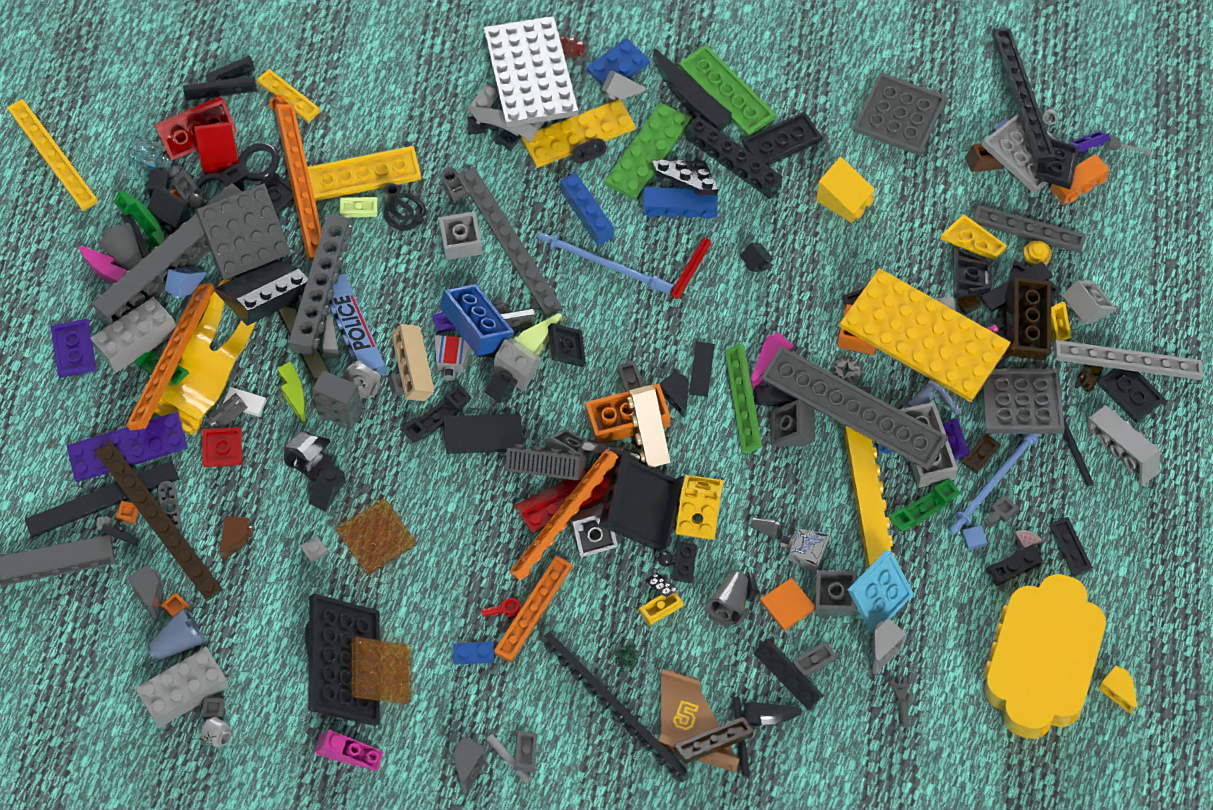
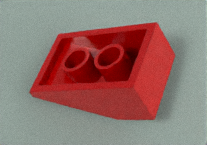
[194,122,239,175]

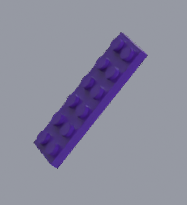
[66,412,188,482]

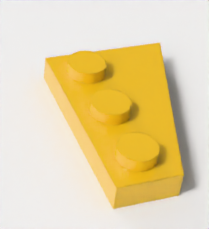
[940,214,1007,260]

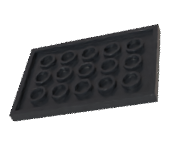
[308,593,380,726]

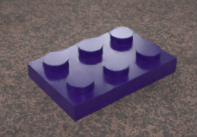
[51,318,97,378]

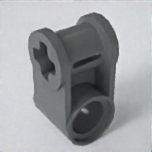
[441,167,470,204]

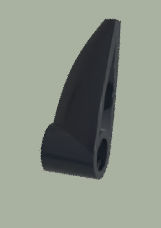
[744,702,802,727]

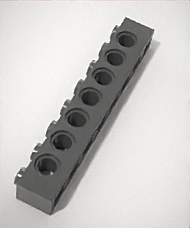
[289,214,353,356]

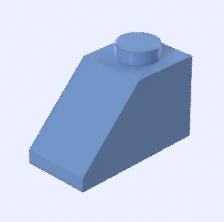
[164,266,206,298]

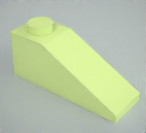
[514,313,562,355]

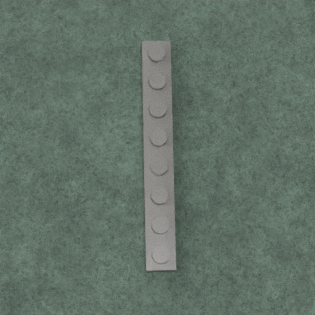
[1053,340,1203,380]

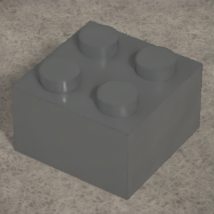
[815,570,858,616]

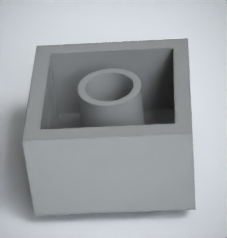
[439,212,482,260]

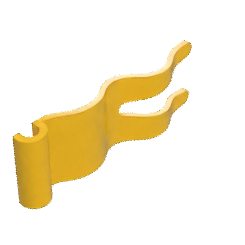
[154,279,256,435]

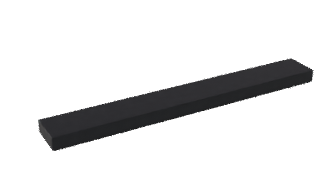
[24,461,179,538]

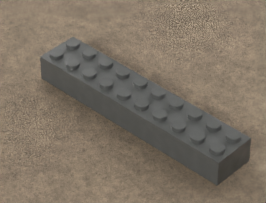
[92,183,242,327]

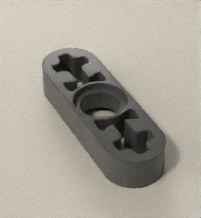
[158,481,182,532]

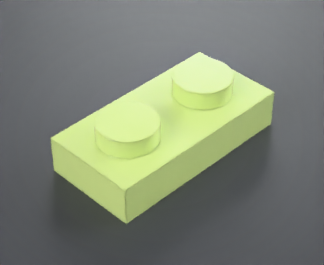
[340,197,378,217]

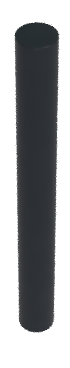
[1064,417,1094,487]
[732,697,750,777]

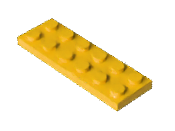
[522,99,636,168]
[308,146,421,201]

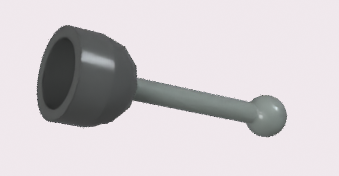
[1107,135,1151,156]

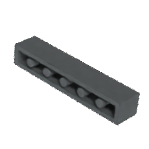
[0,535,116,587]

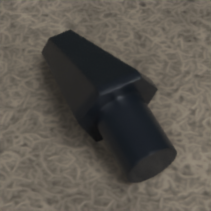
[746,572,760,602]

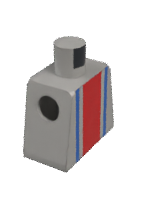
[435,335,471,381]

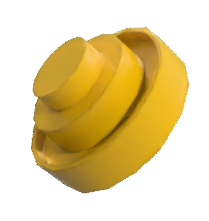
[1023,241,1051,266]

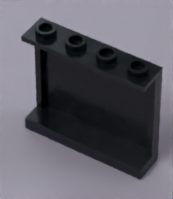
[599,450,684,551]

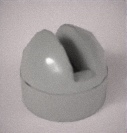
[1043,109,1058,125]
[96,517,113,532]

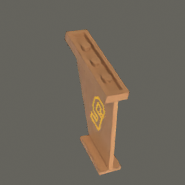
[659,669,739,773]

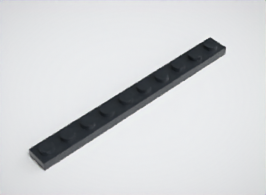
[992,28,1056,163]
[544,631,689,783]

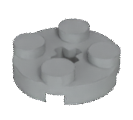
[343,361,381,398]

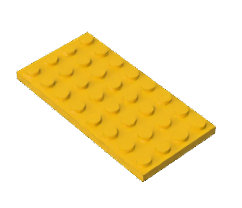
[839,268,1011,402]

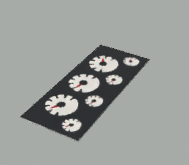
[645,572,679,598]

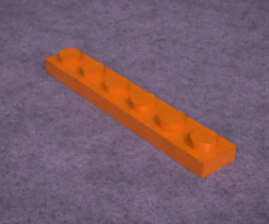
[494,556,573,663]

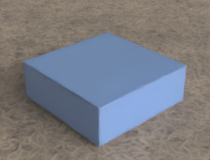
[962,526,987,550]

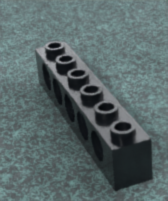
[686,116,783,199]

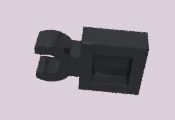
[467,116,499,135]

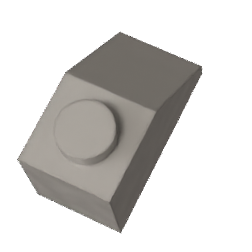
[601,70,646,100]

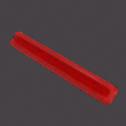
[671,237,711,299]

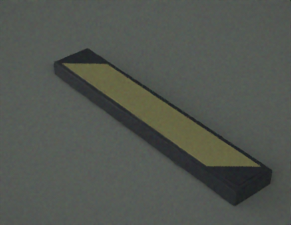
[277,303,331,384]

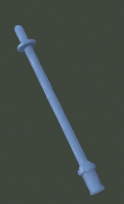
[537,232,674,295]
[950,434,1041,534]

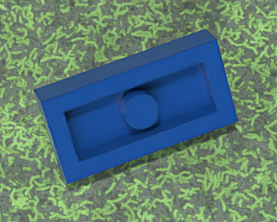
[453,642,494,665]

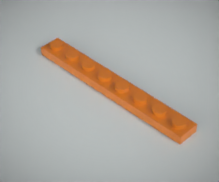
[509,450,618,580]

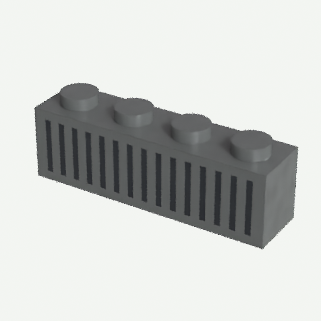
[505,444,587,480]

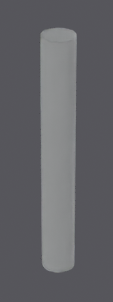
[486,734,532,784]

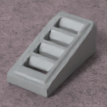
[323,315,339,358]

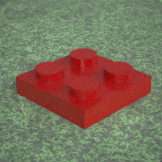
[202,427,242,467]

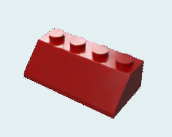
[153,96,237,160]

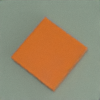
[760,578,815,631]

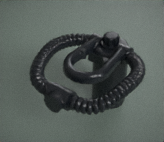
[383,183,426,231]

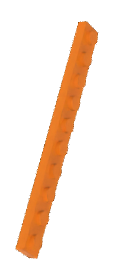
[274,104,322,261]
[126,283,215,430]

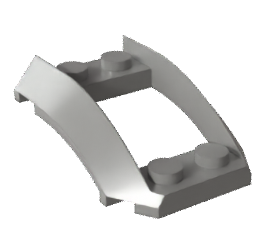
[468,84,545,143]

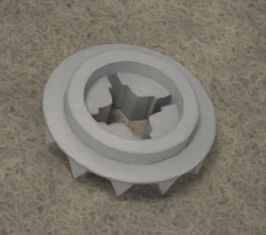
[830,357,860,384]

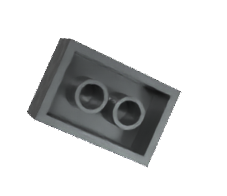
[312,371,363,429]

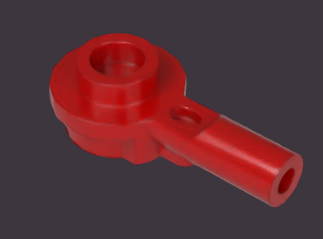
[481,598,521,617]

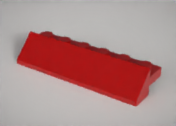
[514,466,612,535]

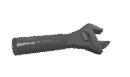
[889,676,910,728]

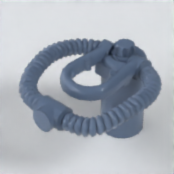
[908,381,961,415]

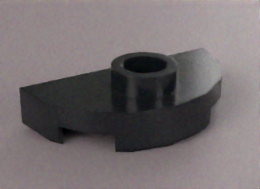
[101,523,139,545]

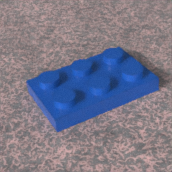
[586,38,650,86]

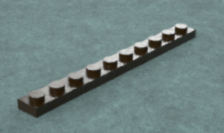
[95,441,223,602]

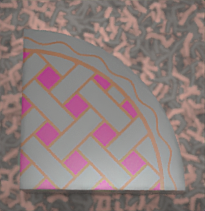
[1014,530,1042,549]

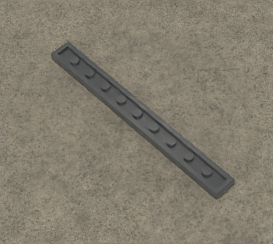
[459,167,562,317]

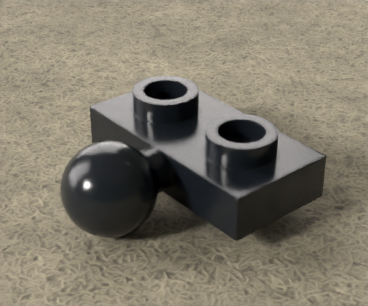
[657,541,697,583]

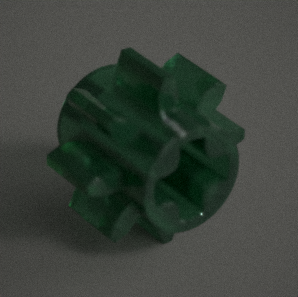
[615,644,638,670]

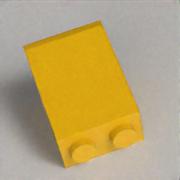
[816,157,875,223]

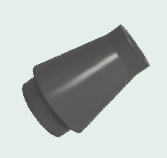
[751,517,782,538]

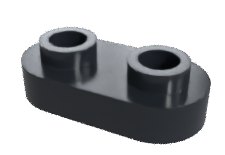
[571,138,607,164]

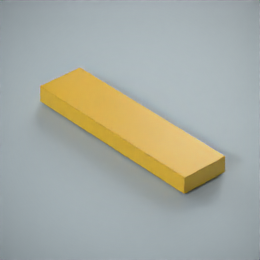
[257,69,321,123]

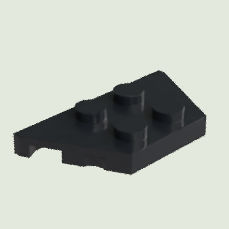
[953,245,992,299]

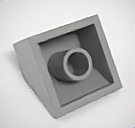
[1062,280,1117,324]
[493,339,543,391]
[871,618,906,674]

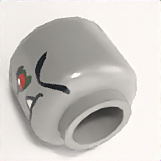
[201,717,232,747]

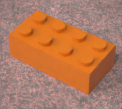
[585,384,670,443]

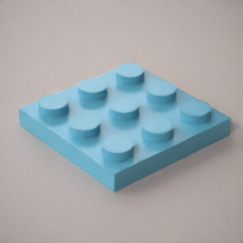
[848,550,914,633]

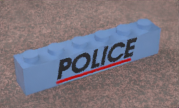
[324,273,386,375]

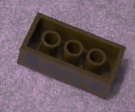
[1006,277,1051,360]

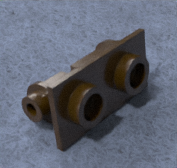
[1075,364,1103,392]

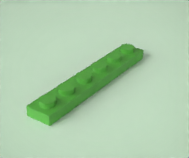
[725,343,762,454]

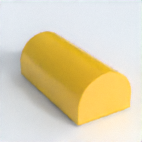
[639,592,684,626]

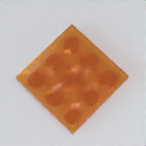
[335,498,417,576]
[352,637,411,704]

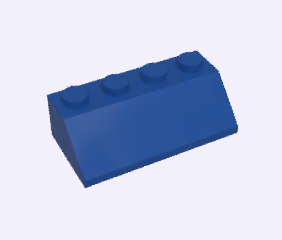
[440,284,514,356]

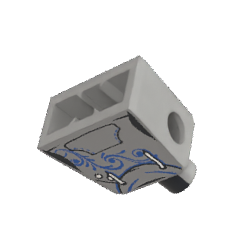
[780,529,830,574]

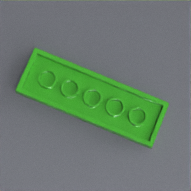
[679,45,776,137]
[605,102,691,201]

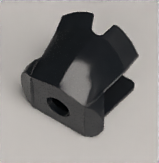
[284,431,332,480]

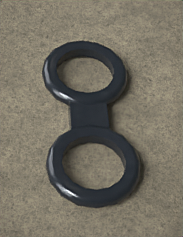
[195,143,280,208]

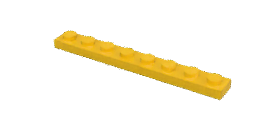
[7,99,98,212]

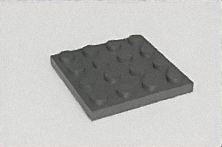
[853,72,947,156]
[195,183,291,280]
[982,369,1065,434]

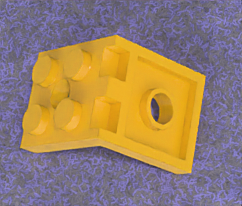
[676,475,724,540]

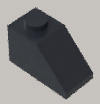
[659,371,689,418]
[308,463,346,512]

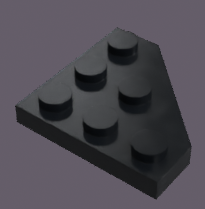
[652,160,719,196]

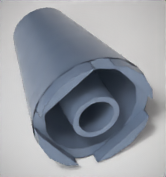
[148,609,206,660]

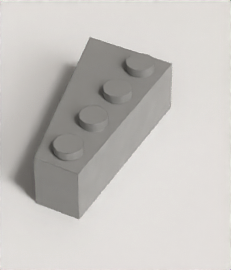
[1088,405,1160,486]

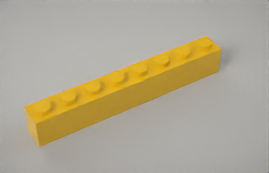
[844,426,896,569]

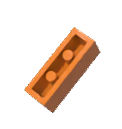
[1050,154,1110,205]

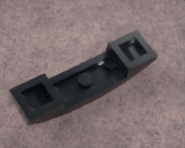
[400,385,472,443]

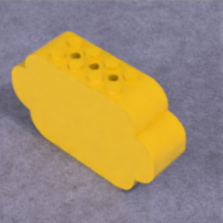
[983,574,1106,739]

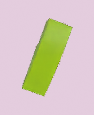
[278,361,306,423]

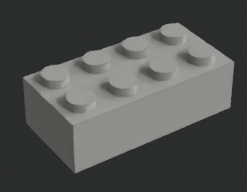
[90,297,176,373]
[900,402,958,488]
[135,647,229,729]

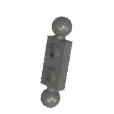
[168,165,204,208]

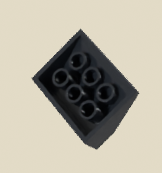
[214,259,308,326]

